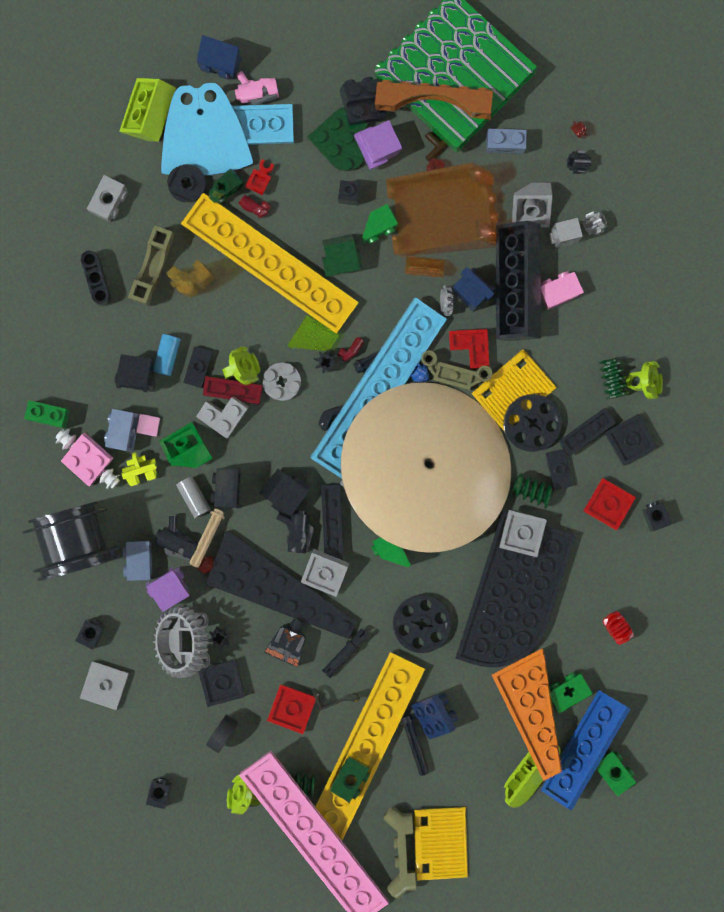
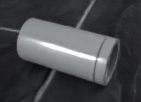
[176,476,211,519]

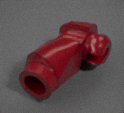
[238,195,271,218]

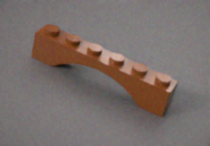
[375,80,493,119]

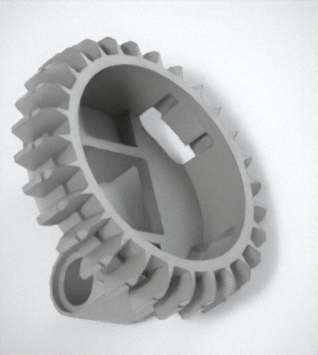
[153,606,210,678]

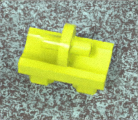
[122,452,157,486]

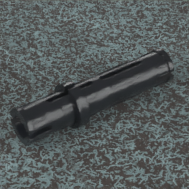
[322,628,370,679]

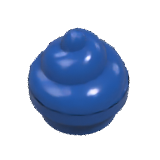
[410,363,429,382]

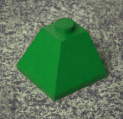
[159,422,213,468]
[371,537,411,567]

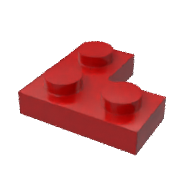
[449,329,489,369]

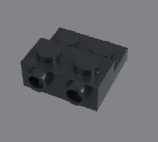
[339,77,387,126]

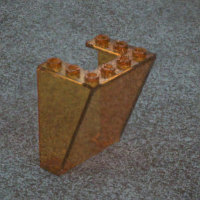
[386,163,498,257]

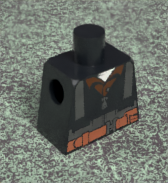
[264,618,306,668]

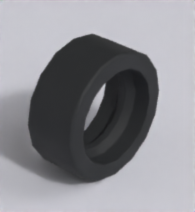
[206,714,238,753]

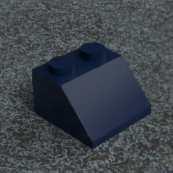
[197,35,241,80]

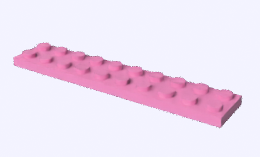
[239,751,389,912]

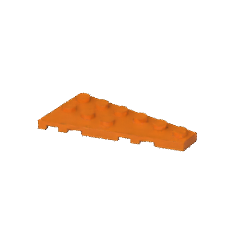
[492,648,562,781]

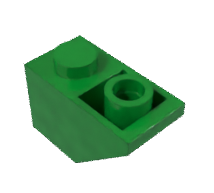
[362,204,398,245]

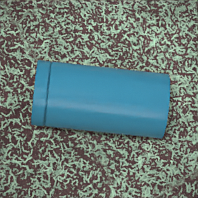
[152,334,181,376]

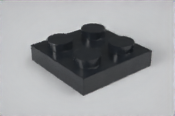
[604,414,657,466]
[198,659,245,707]

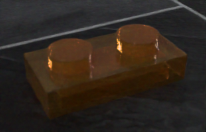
[405,256,444,278]

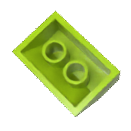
[119,78,176,142]

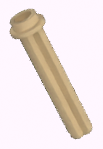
[190,508,225,568]

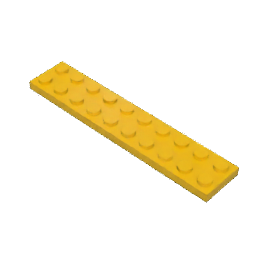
[181,193,359,334]
[315,652,425,840]

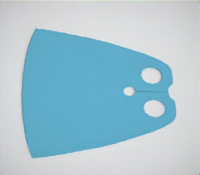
[161,83,253,175]

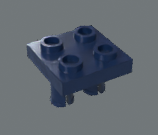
[411,693,458,739]

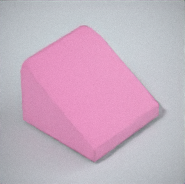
[136,414,160,437]

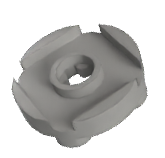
[263,363,301,401]

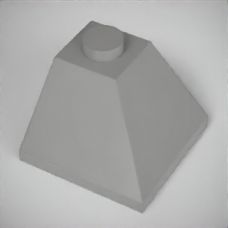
[512,183,552,227]

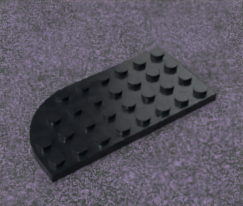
[455,512,576,667]

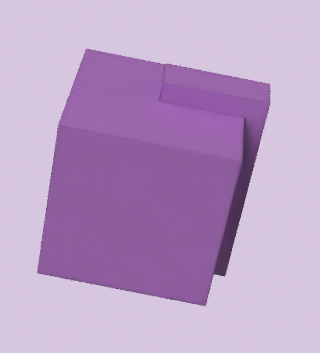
[354,120,402,170]
[146,567,189,612]

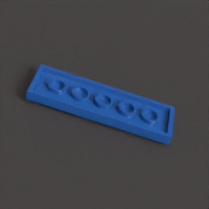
[541,690,631,811]

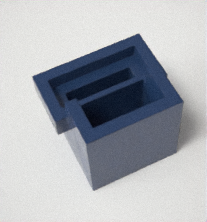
[452,267,495,311]

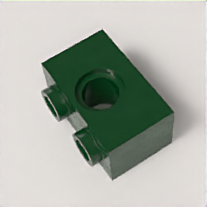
[329,754,370,803]

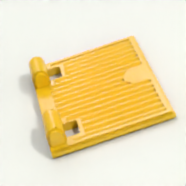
[471,349,557,432]
[413,807,468,881]

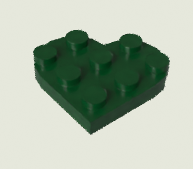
[307,107,367,171]

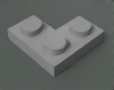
[196,396,249,439]

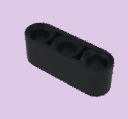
[81,250,111,306]

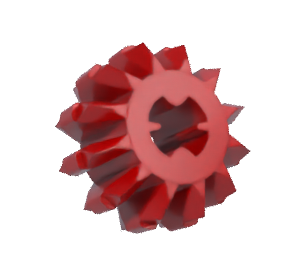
[603,611,633,645]

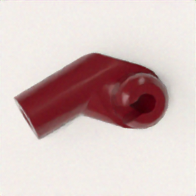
[338,337,364,361]

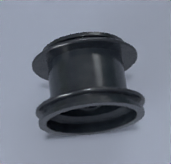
[22,501,120,581]

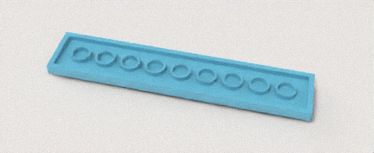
[310,298,447,479]

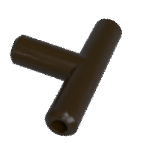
[425,132,447,162]

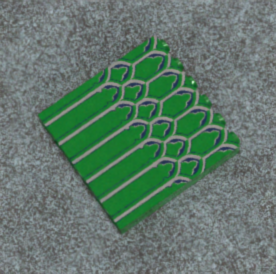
[374,0,537,153]

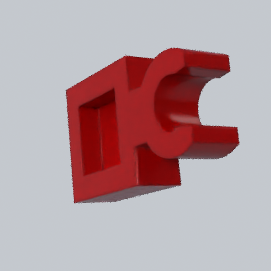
[246,159,274,195]

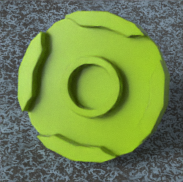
[222,346,260,385]
[626,361,663,399]
[227,775,261,815]

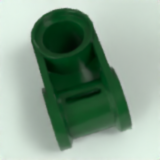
[209,169,245,204]

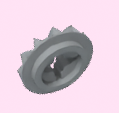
[440,285,453,316]

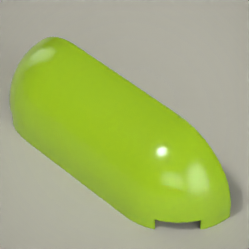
[504,745,560,808]

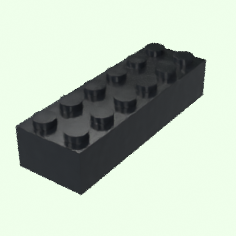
[496,220,541,341]

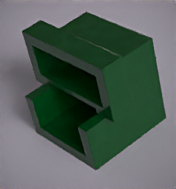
[322,234,363,277]

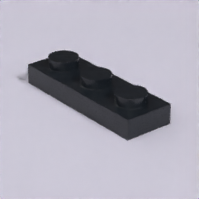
[558,408,616,457]

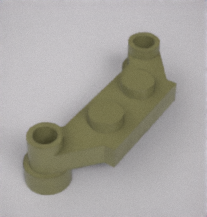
[421,351,492,391]

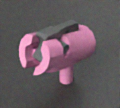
[235,71,279,105]

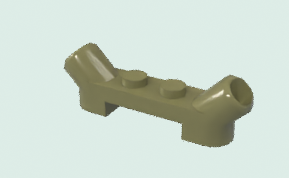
[383,807,416,899]

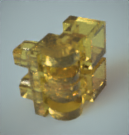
[166,260,215,298]

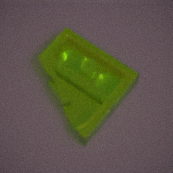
[287,315,339,352]

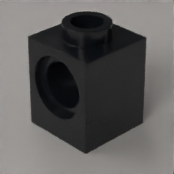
[338,180,359,206]
[642,501,671,532]
[75,618,105,650]
[146,777,172,809]

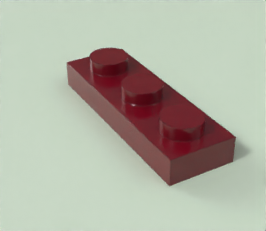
[203,376,263,405]

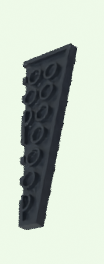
[206,531,356,639]

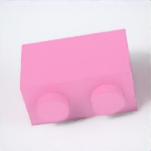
[541,271,584,310]

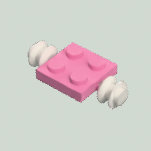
[56,429,120,489]

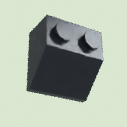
[211,468,241,509]

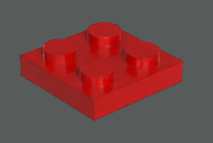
[583,478,636,531]
[267,684,317,734]

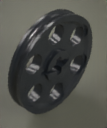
[503,394,562,452]
[393,595,451,653]

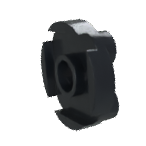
[167,164,206,203]

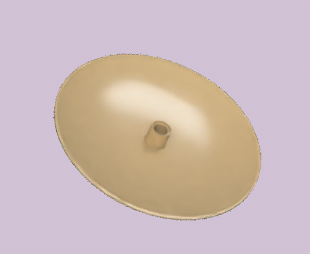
[341,383,511,553]

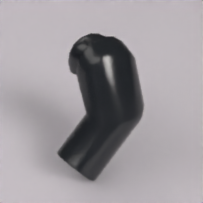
[318,406,341,431]

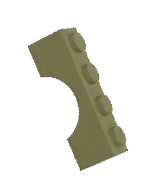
[128,225,175,307]

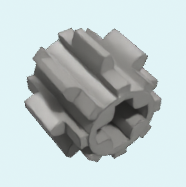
[583,211,607,235]

